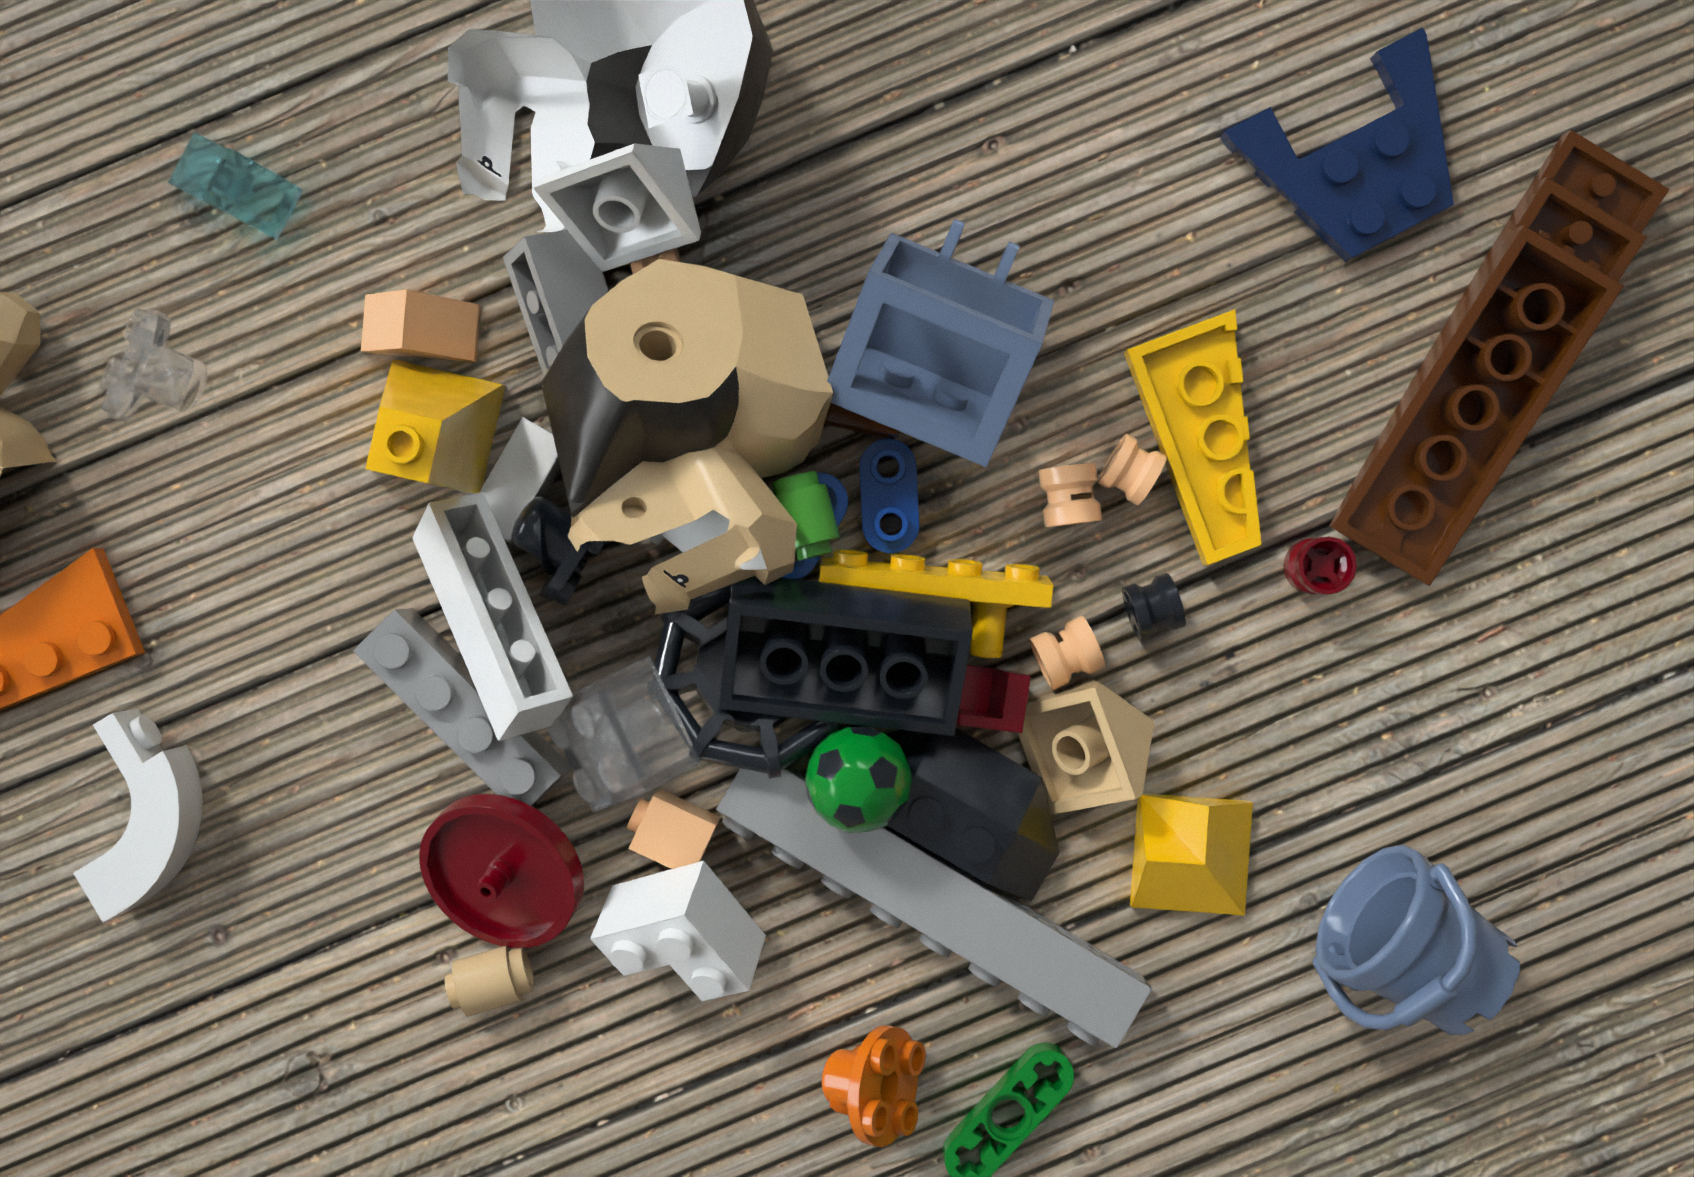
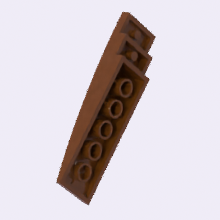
[1329,130,1670,586]

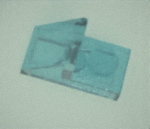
[168,132,303,240]

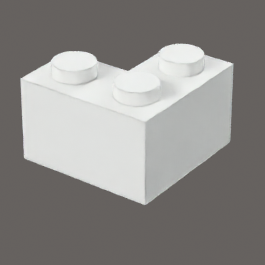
[590,861,766,1001]

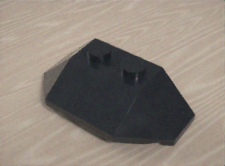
[884,728,1060,901]

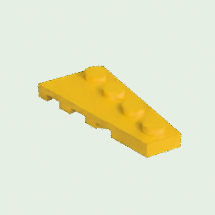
[1124,309,1262,565]

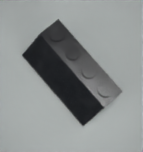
[719,576,973,736]

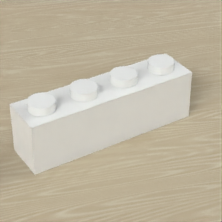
[412,492,573,741]

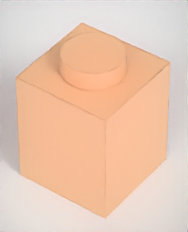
[626,789,721,869]

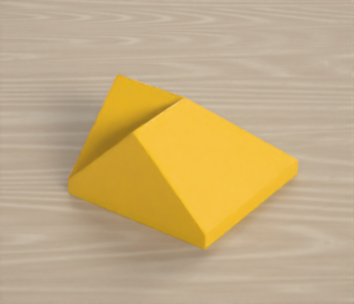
[1130,793,1253,915]

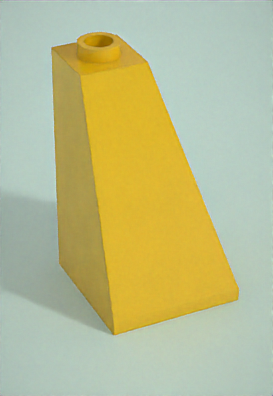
[365,359,506,494]

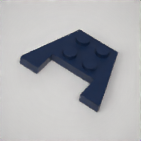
[1220,27,1454,262]

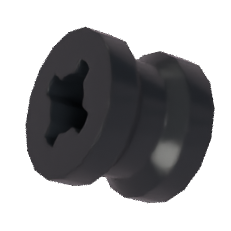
[1122,573,1186,641]

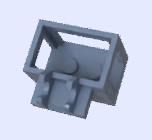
[827,219,1055,467]

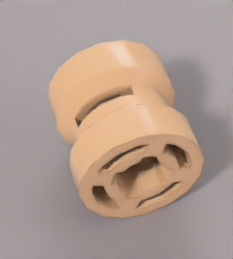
[1038,463,1102,527]
[1029,615,1106,690]

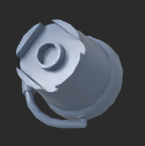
[1313,845,1520,1035]

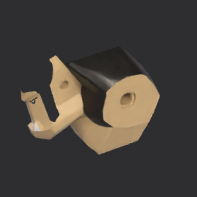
[541,259,833,615]

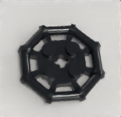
[645,584,849,779]

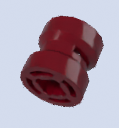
[1283,536,1357,595]

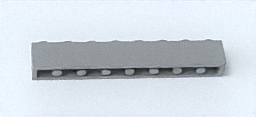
[716,744,1152,1049]

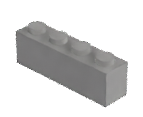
[503,229,609,377]
[353,608,573,807]

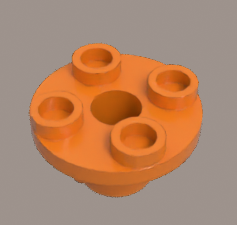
[822,1025,926,1147]

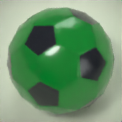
[805,727,912,833]

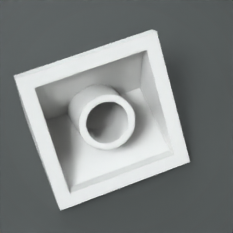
[533,143,701,272]

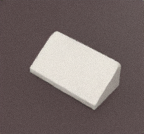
[479,417,561,543]

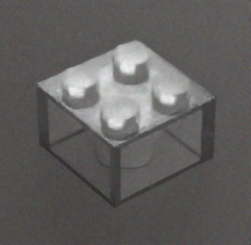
[548,656,702,812]

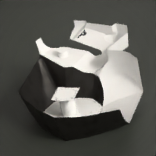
[448,0,773,232]

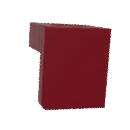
[956,664,1031,733]

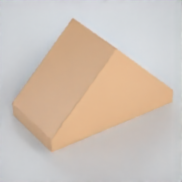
[361,289,481,362]

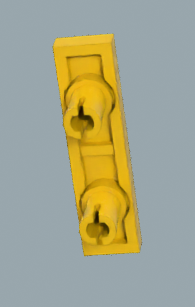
[819,549,1054,658]

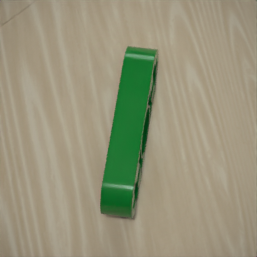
[943,1042,1074,1177]

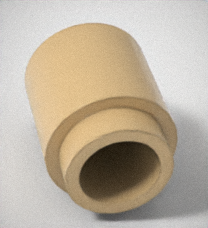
[445,946,535,1017]

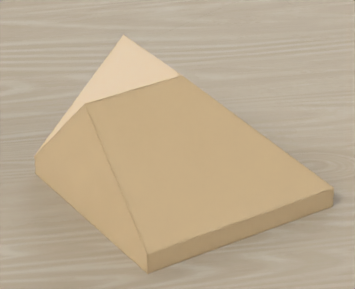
[1018,678,1154,815]

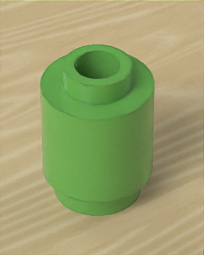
[771,471,841,561]

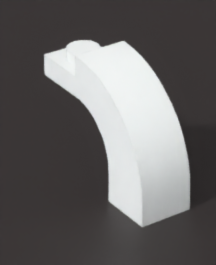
[73,708,203,923]

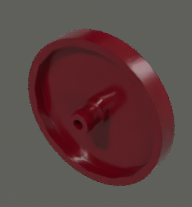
[419,794,584,948]

